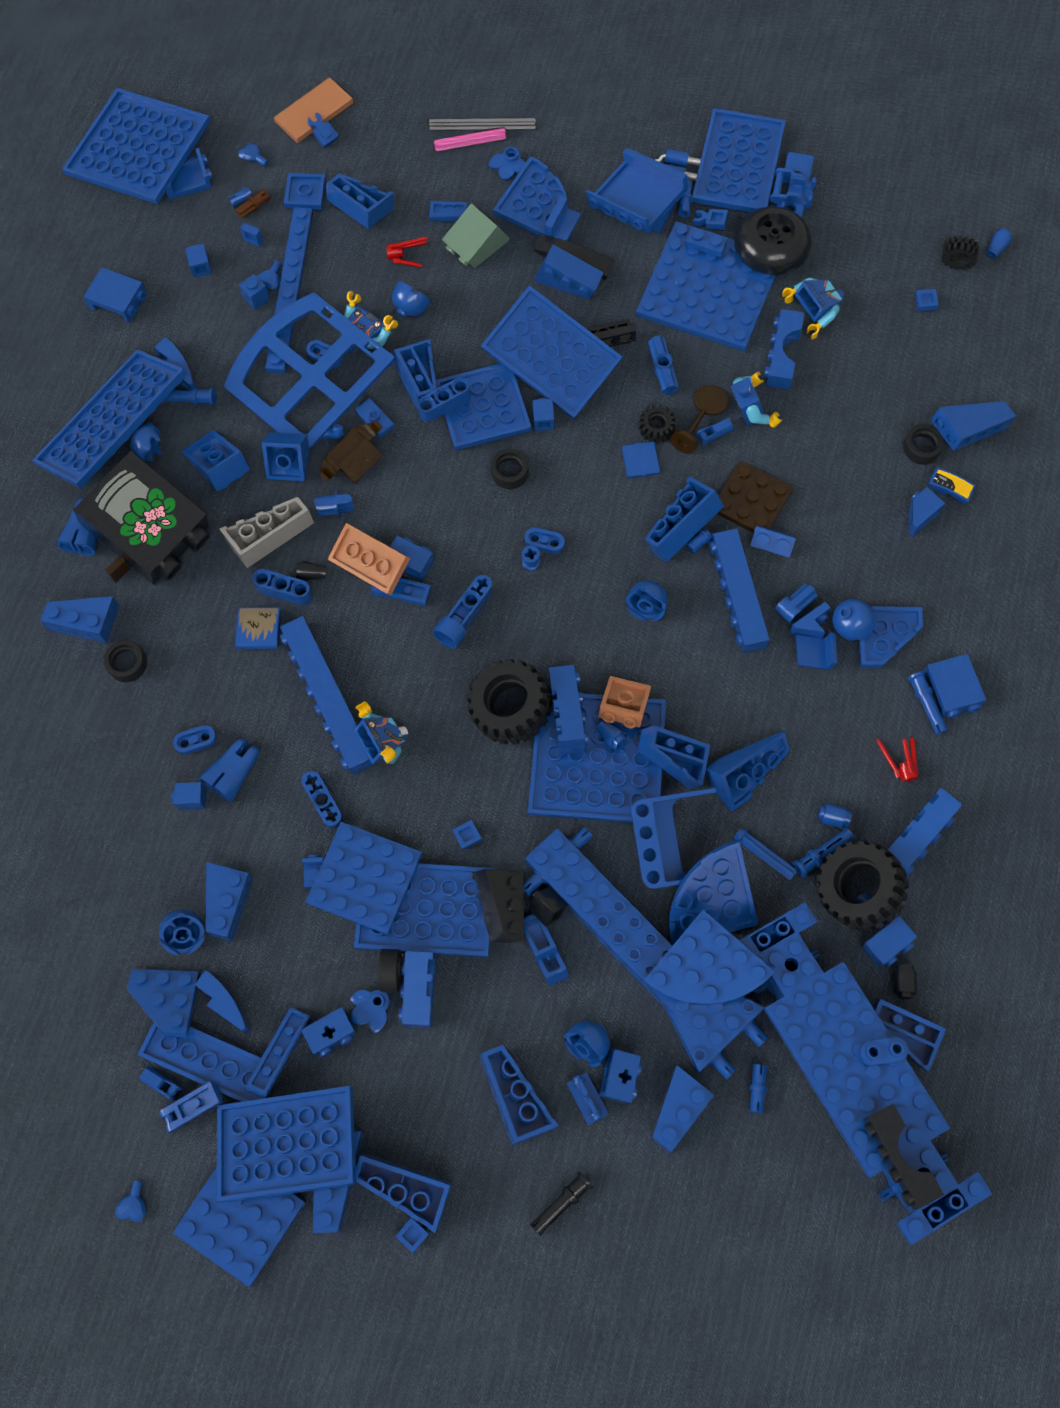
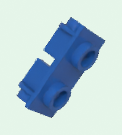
[566,1072,609,1126]

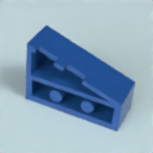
[534,245,604,299]
[393,339,436,410]
[40,596,120,643]
[638,726,710,789]
[206,862,253,942]
[873,999,946,1072]
[651,1065,714,1154]

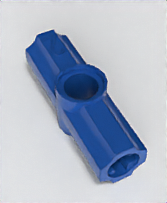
[648,335,679,395]

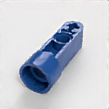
[432,575,492,649]

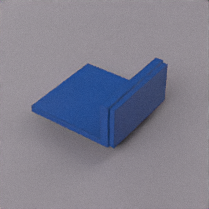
[795,633,837,670]

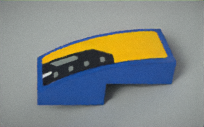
[927,467,976,504]

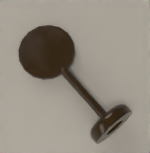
[670,385,729,454]

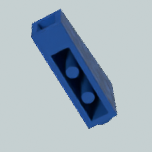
[931,401,1016,451]

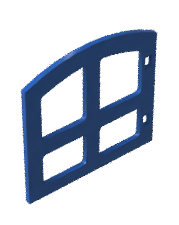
[224,293,396,451]

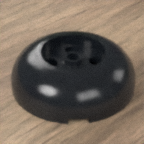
[734,206,811,275]

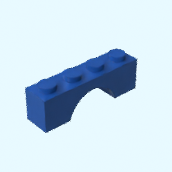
[764,309,804,390]

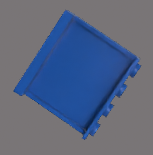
[586,148,689,233]

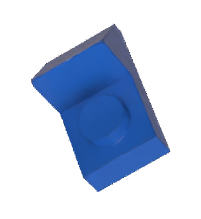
[790,602,831,638]

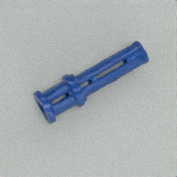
[162,387,217,405]
[907,671,948,736]
[792,828,855,878]

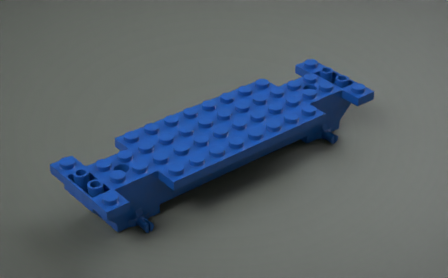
[740,903,992,1245]

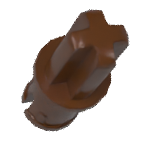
[236,189,271,218]

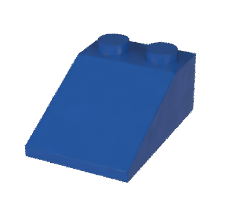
[181,430,250,492]

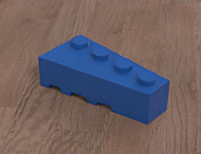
[888,788,962,877]
[356,1153,453,1233]

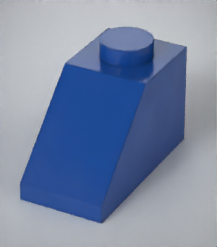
[909,487,945,537]

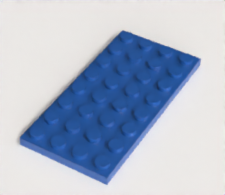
[32,349,187,489]

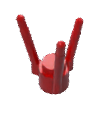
[387,237,428,268]
[877,737,919,782]

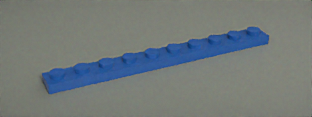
[265,207,313,374]

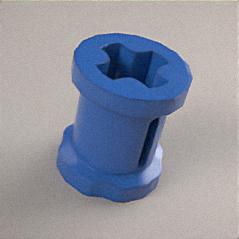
[522,546,540,571]

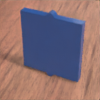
[622,442,660,479]

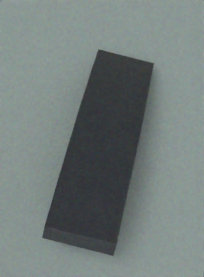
[533,234,614,280]

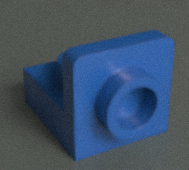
[302,855,324,890]

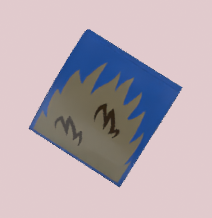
[235,607,281,649]

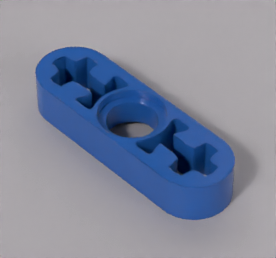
[302,771,343,829]

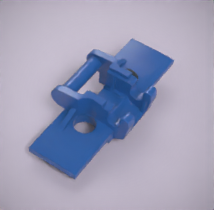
[770,152,817,218]

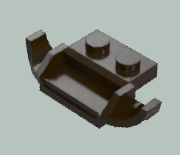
[319,420,383,484]

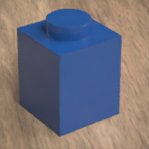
[185,243,212,278]
[239,274,270,310]
[532,398,554,431]
[171,782,206,810]

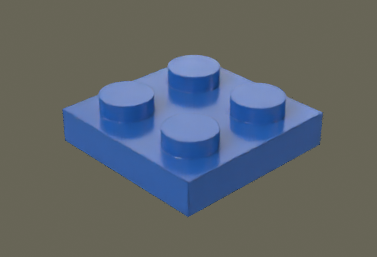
[284,173,326,210]

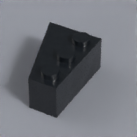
[471,869,524,943]

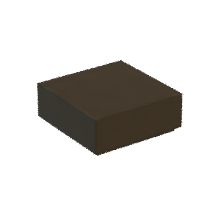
[105,556,130,583]

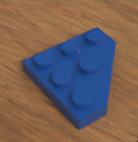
[859,606,923,668]
[127,969,200,1037]

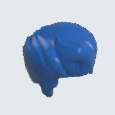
[130,422,162,462]

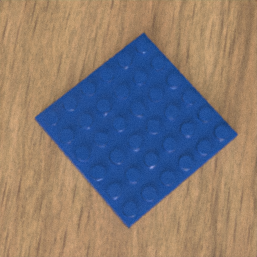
[62,88,211,204]
[636,221,776,351]
[528,693,666,823]

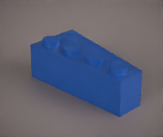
[645,476,724,563]
[549,665,589,755]
[479,1045,558,1146]
[313,1131,364,1234]

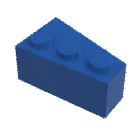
[326,173,394,229]
[399,951,436,1028]

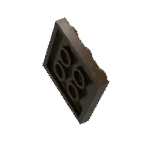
[717,461,794,533]

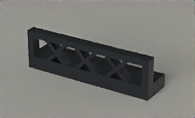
[587,319,636,347]

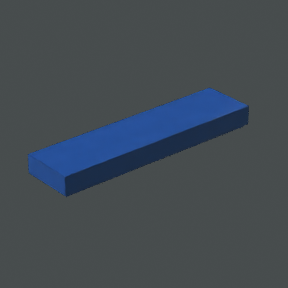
[245,1007,311,1098]

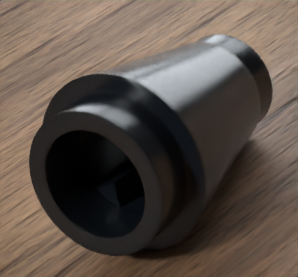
[296,561,326,581]

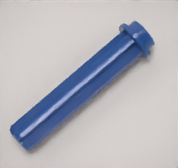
[734,828,797,880]

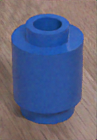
[817,802,852,829]

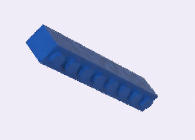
[279,616,374,775]

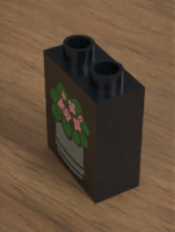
[73,451,210,585]

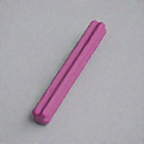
[434,128,506,151]

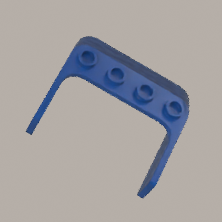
[631,788,717,888]

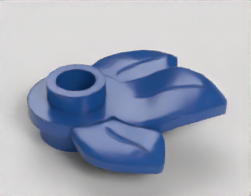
[489,147,525,180]
[350,990,390,1033]

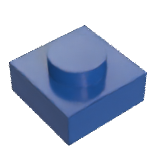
[240,223,263,247]
[915,289,939,311]
[452,820,482,851]
[395,1218,429,1253]

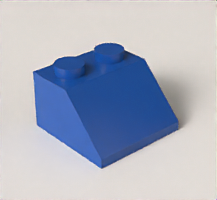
[261,432,309,481]

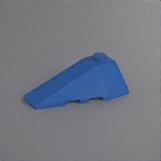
[706,731,790,811]

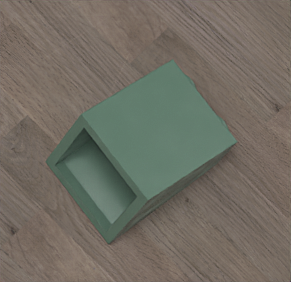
[442,204,510,268]

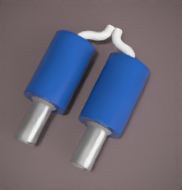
[655,149,701,181]

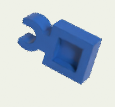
[307,113,339,148]
[693,209,729,230]

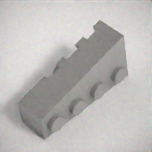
[220,497,314,568]

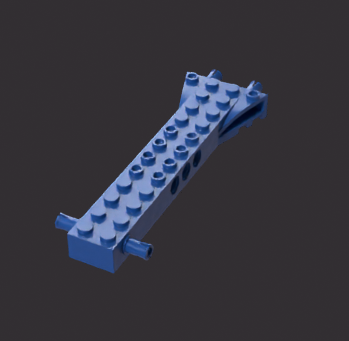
[523,827,769,1080]

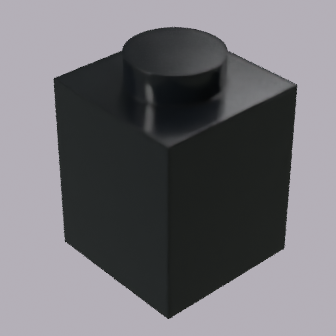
[528,886,568,927]

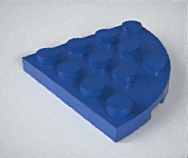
[493,156,568,236]
[669,840,758,946]
[644,910,775,1004]

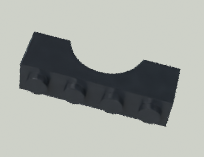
[864,1104,944,1210]

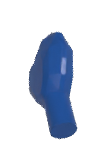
[238,143,269,167]
[257,261,281,290]
[115,1181,146,1222]

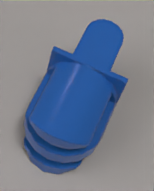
[314,491,354,518]

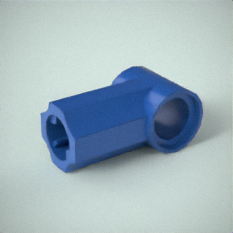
[775,583,818,624]

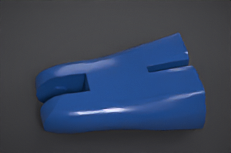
[56,498,98,556]
[198,738,260,803]

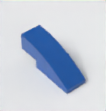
[155,337,196,390]
[524,914,569,987]
[195,970,250,1034]

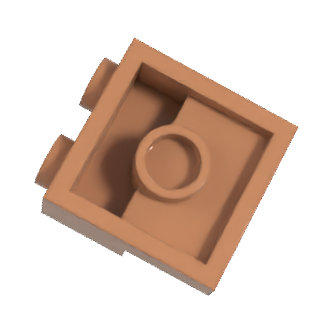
[599,676,651,728]

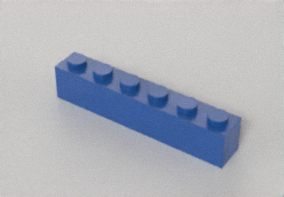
[709,529,770,653]

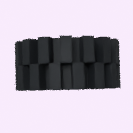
[942,235,979,270]
[639,404,676,444]

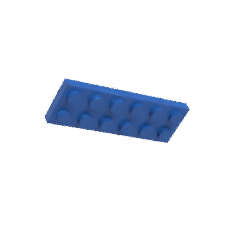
[137,1022,271,1102]

